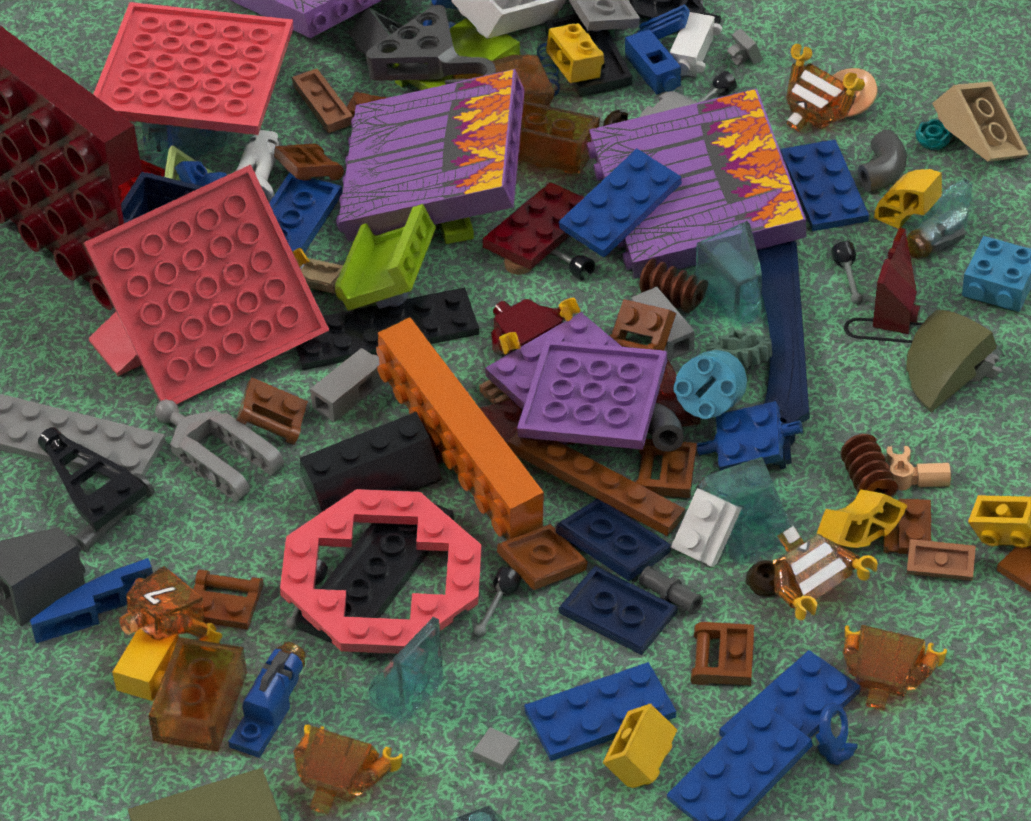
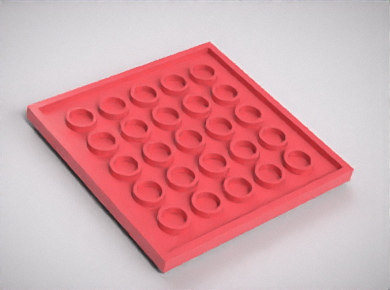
[93,2,293,135]
[83,164,329,404]

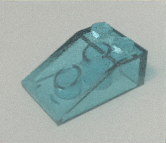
[369,616,444,725]

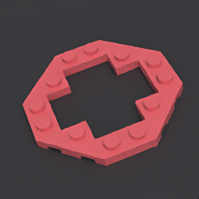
[280,489,481,654]

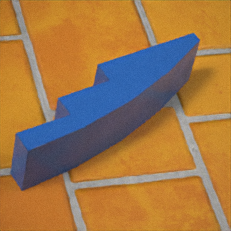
[30,558,155,643]

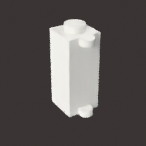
[670,12,722,77]

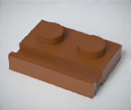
[883,499,931,554]

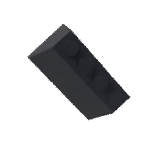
[300,412,442,514]

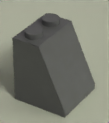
[0,527,86,626]

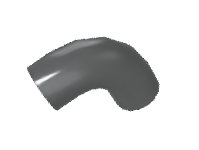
[858,129,907,192]
[648,403,684,452]

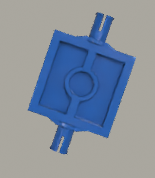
[697,401,803,474]

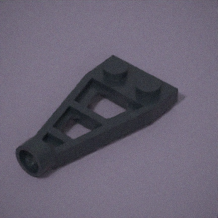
[38,427,147,531]

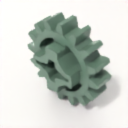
[705,330,772,370]

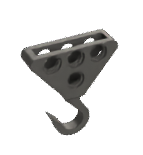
[366,5,496,84]

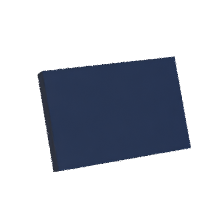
[556,499,672,581]
[559,566,678,655]

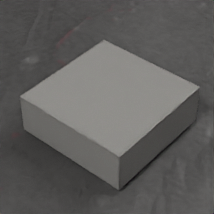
[473,727,520,771]

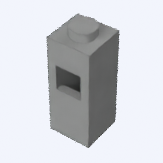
[631,287,695,361]
[310,348,384,422]

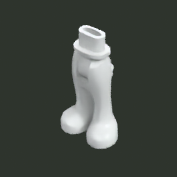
[236,130,279,202]

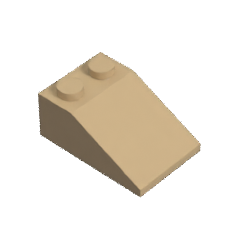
[932,81,1029,162]

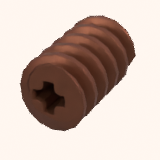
[639,258,708,313]
[840,434,898,497]

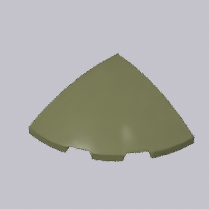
[906,310,997,412]

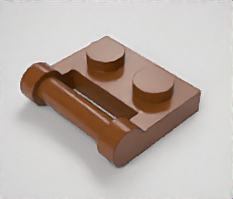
[274,143,344,181]
[609,299,676,351]
[236,377,308,445]
[635,439,697,498]
[184,569,263,630]
[690,622,754,686]

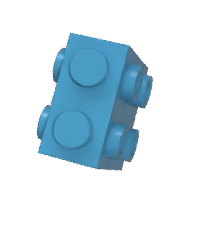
[962,236,1031,312]

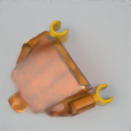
[842,625,947,710]
[293,724,403,815]

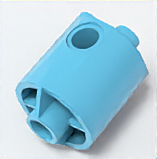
[673,350,747,419]

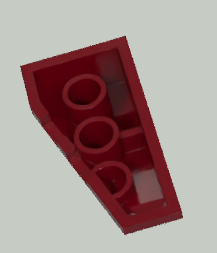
[873,227,921,334]

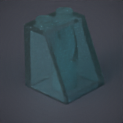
[696,221,762,327]

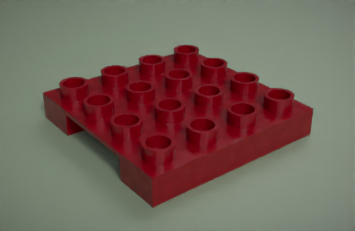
[0,26,142,310]

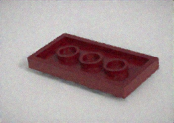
[482,182,584,270]

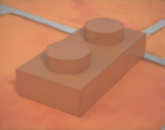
[906,539,976,581]

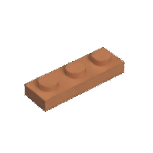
[292,68,353,133]

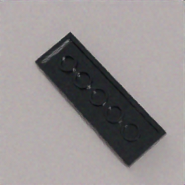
[296,287,480,370]
[296,489,454,644]

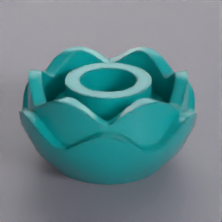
[916,119,952,150]

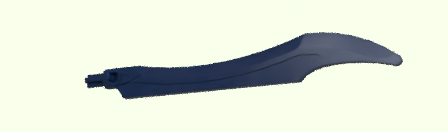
[744,240,810,469]

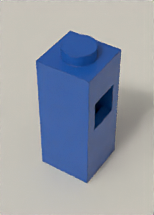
[625,29,681,95]

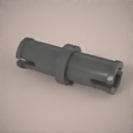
[639,566,703,614]

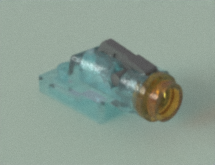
[907,178,973,259]

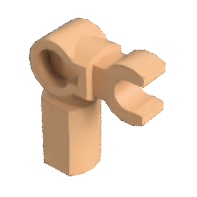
[886,446,951,491]

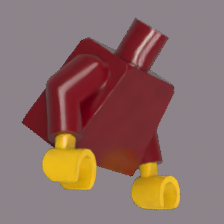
[491,298,581,355]

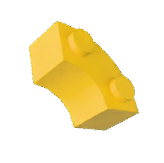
[874,169,942,229]
[815,489,907,548]

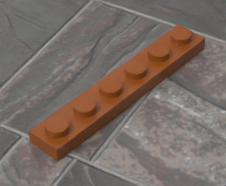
[508,432,685,536]

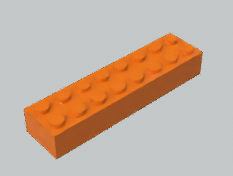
[376,317,544,540]

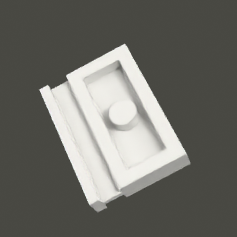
[671,488,742,567]

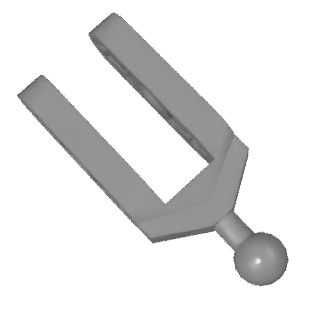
[155,399,284,502]

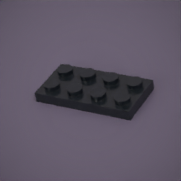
[545,14,632,97]

